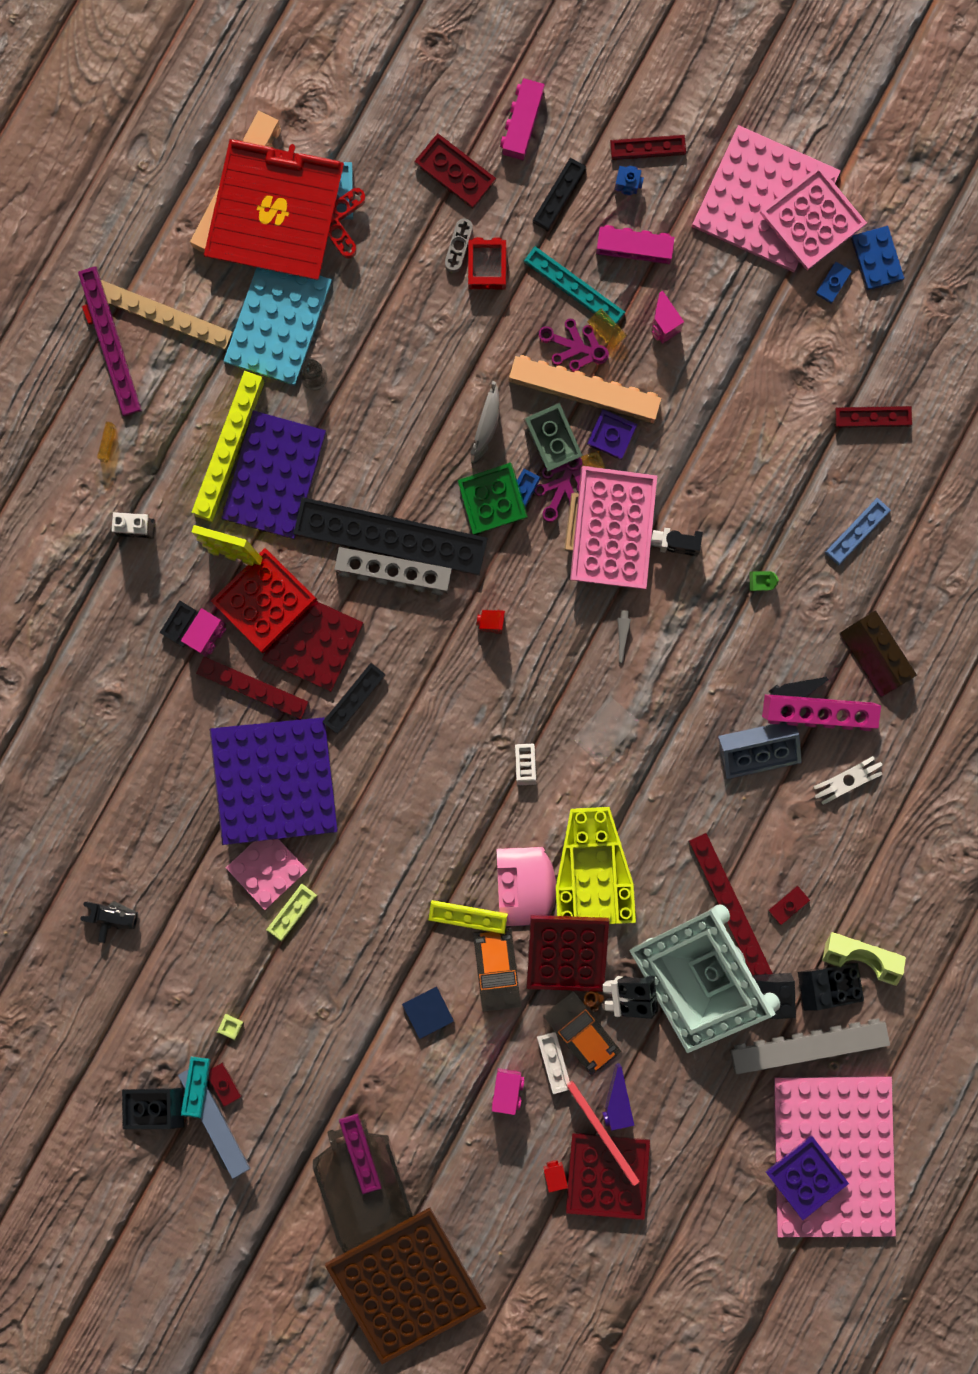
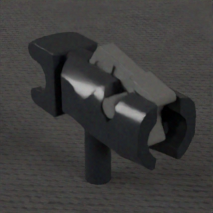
[80,901,138,943]

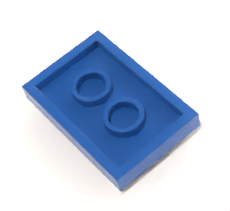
[851,226,904,291]

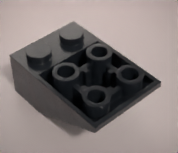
[798,963,864,1011]

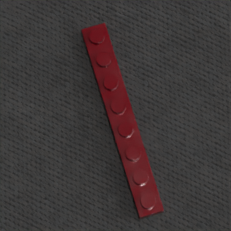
[689,833,773,975]

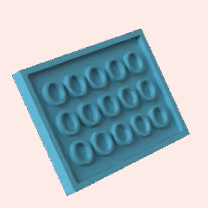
[224,267,332,386]

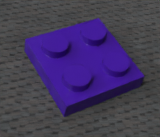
[587,409,637,460]

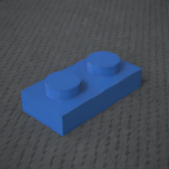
[517,468,541,508]

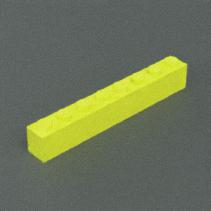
[192,371,265,522]

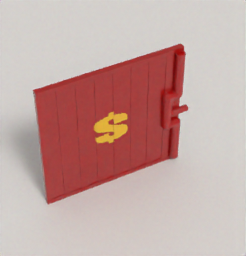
[204,139,344,280]

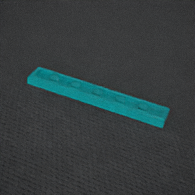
[524,246,625,328]

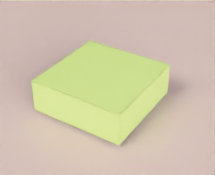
[217,1014,243,1040]

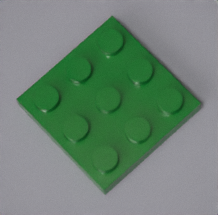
[458,463,528,535]

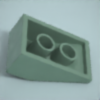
[523,403,583,471]

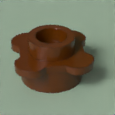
[584,991,605,1012]

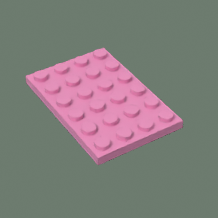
[570,466,657,590]

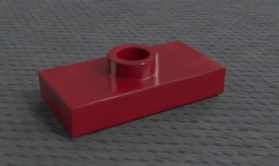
[768,885,810,925]
[208,1062,242,1106]

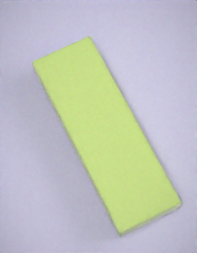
[266,884,317,942]

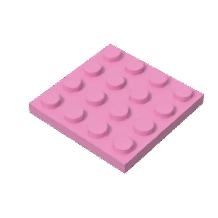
[760,165,867,271]

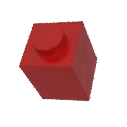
[543,1160,568,1192]

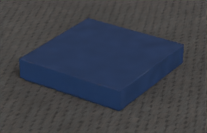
[402,986,454,1039]

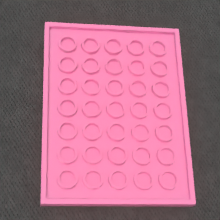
[774,1077,896,1237]

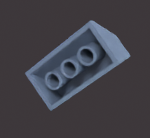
[718,722,802,779]

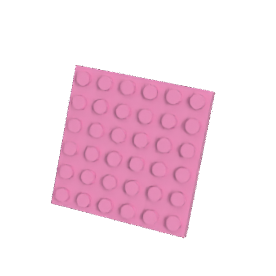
[692,125,841,272]

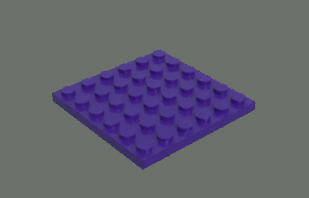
[209,717,338,845]

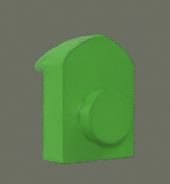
[749,571,779,591]

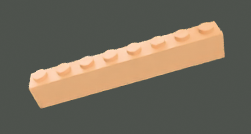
[190,111,281,253]
[509,355,661,424]

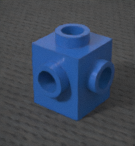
[615,166,644,195]

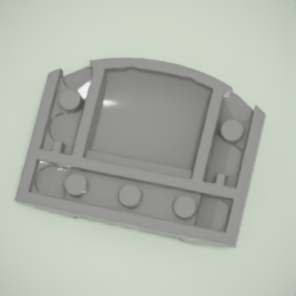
[470,381,499,464]

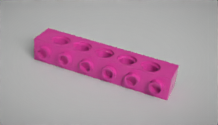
[762,694,881,731]

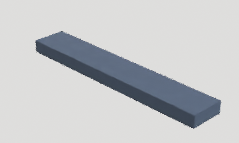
[178,1069,251,1179]

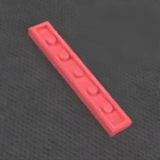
[567,1080,640,1186]

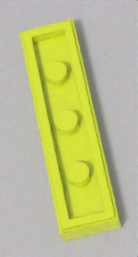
[428,900,508,934]

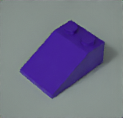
[602,1063,635,1131]

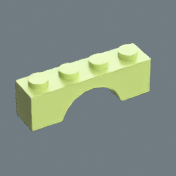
[822,932,906,986]

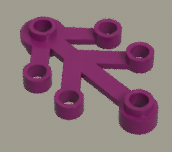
[539,318,609,372]
[534,457,582,522]

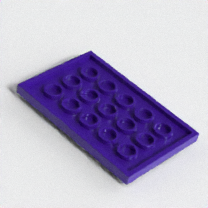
[221,410,326,540]

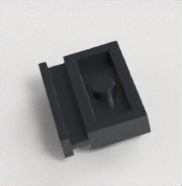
[159,600,198,647]

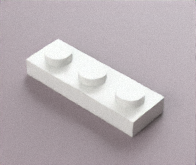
[537,1031,570,1094]

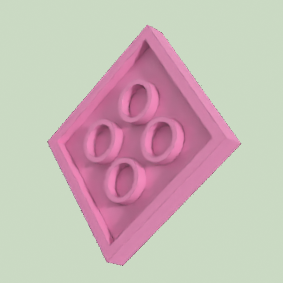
[226,839,308,910]

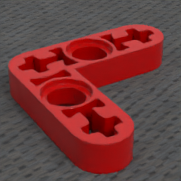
[328,188,366,259]

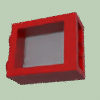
[468,237,506,290]

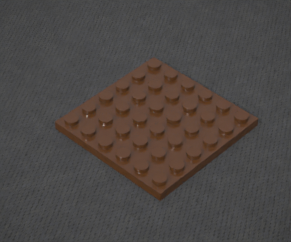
[325,1207,486,1364]

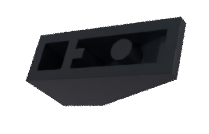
[769,677,829,714]

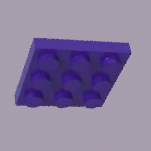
[765,1135,849,1220]

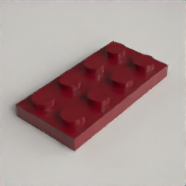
[414,133,496,209]

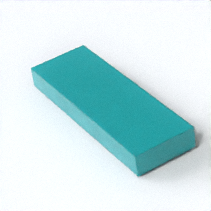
[181,1056,211,1118]

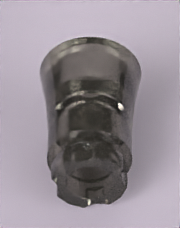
[301,359,327,390]

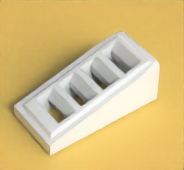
[515,744,536,785]

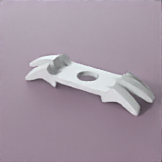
[813,756,882,805]

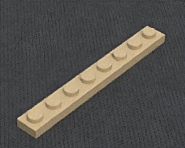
[101,280,233,351]

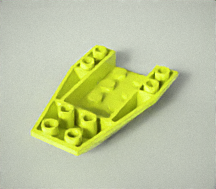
[556,807,636,924]

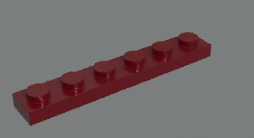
[196,657,309,720]

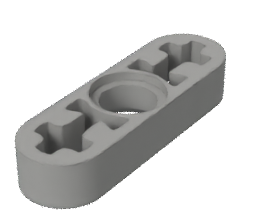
[445,219,473,273]

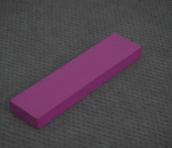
[339,1114,382,1194]

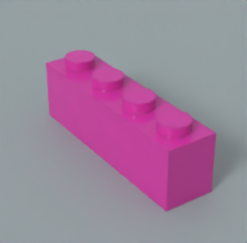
[500,78,545,161]
[596,225,675,264]

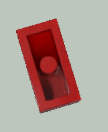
[476,610,505,634]

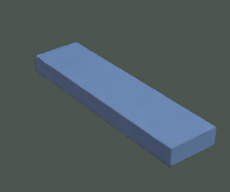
[825,498,891,566]

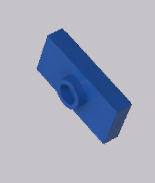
[816,262,852,304]

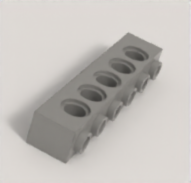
[334,547,452,595]

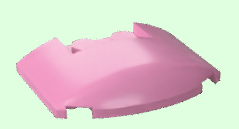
[497,847,556,926]

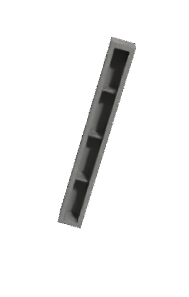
[730,1018,890,1074]

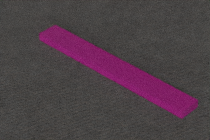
[78,266,142,417]

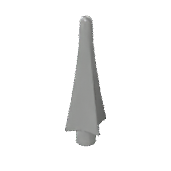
[617,610,631,663]

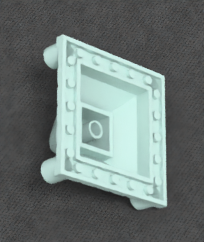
[629,904,780,1053]

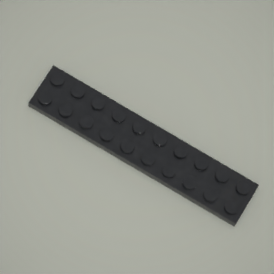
[293,497,488,576]

